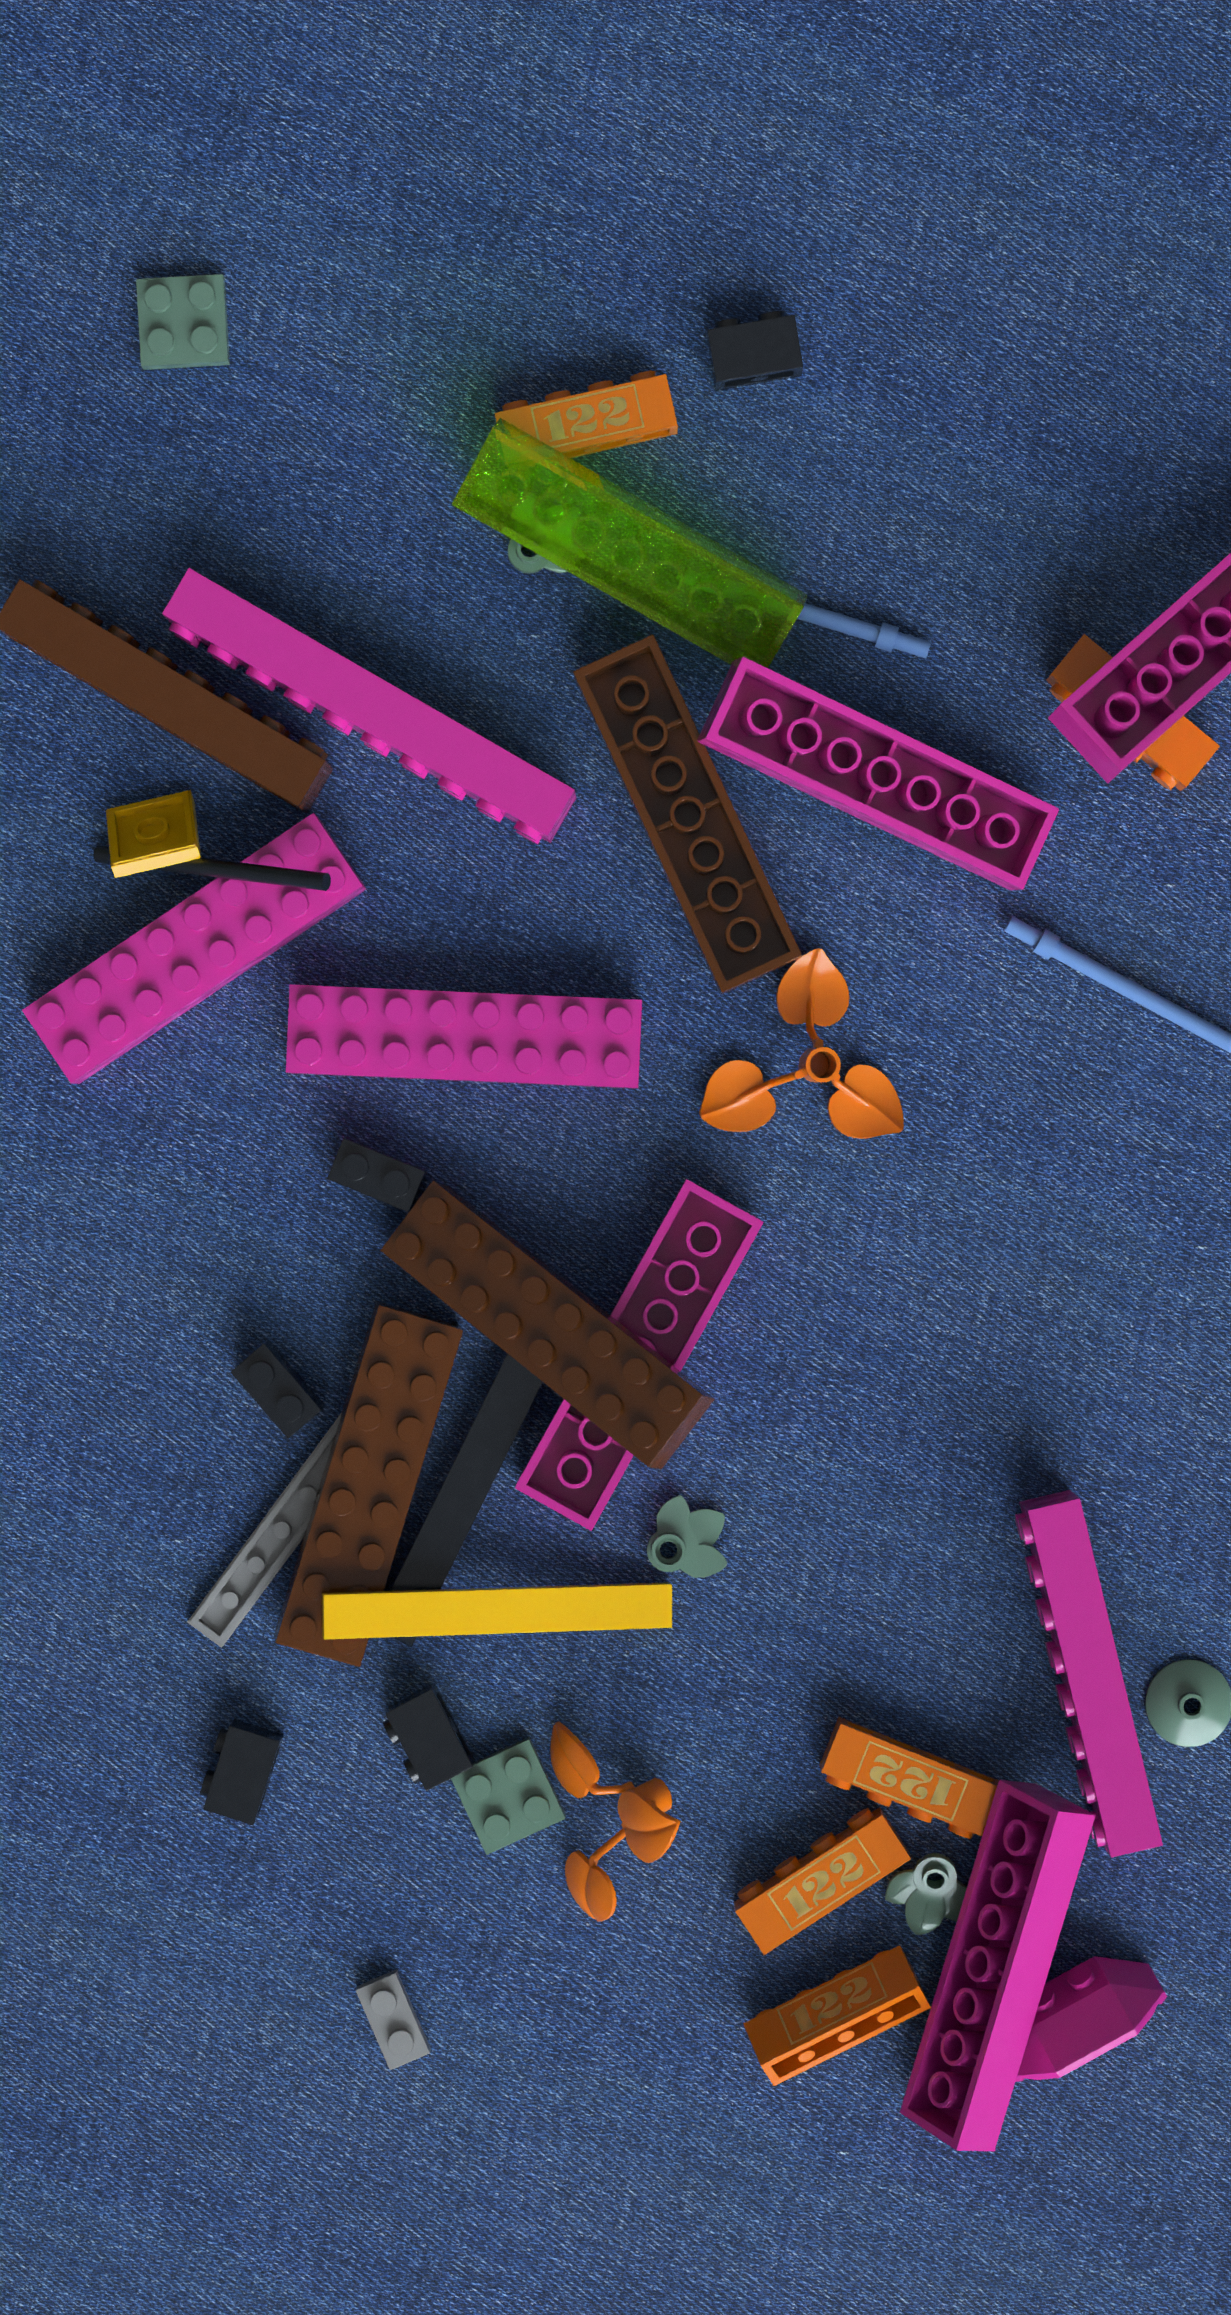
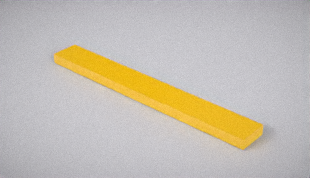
[322,1582,672,1640]

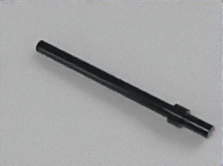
[93,845,331,891]

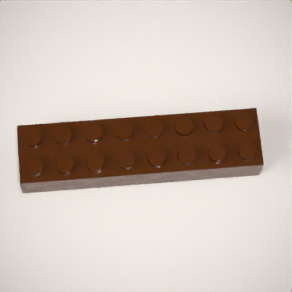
[0,579,334,814]
[573,634,802,995]
[380,1181,715,1470]
[274,1301,463,1667]

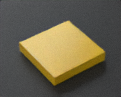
[106,790,201,878]

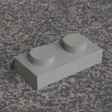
[355,1969,431,2070]

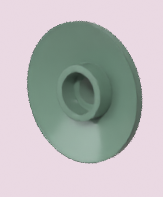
[1145,1659,1231,1747]

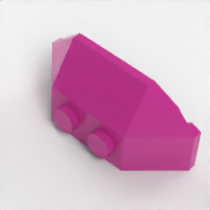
[1015,1956,1167,2082]

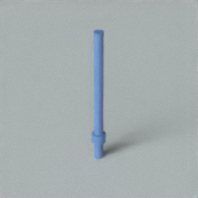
[676,565,931,659]
[1004,916,1231,1053]

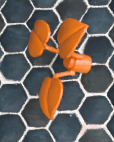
[699,948,904,1139]
[550,1721,681,1922]

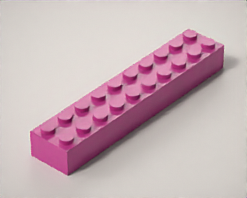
[162,568,577,845]

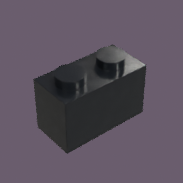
[707,311,803,391]
[327,1138,428,1212]
[231,1341,326,1439]
[383,1683,475,1791]
[200,1719,284,1825]

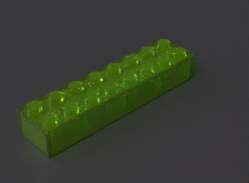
[451,418,807,668]

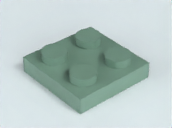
[136,274,230,370]
[451,1737,566,1855]

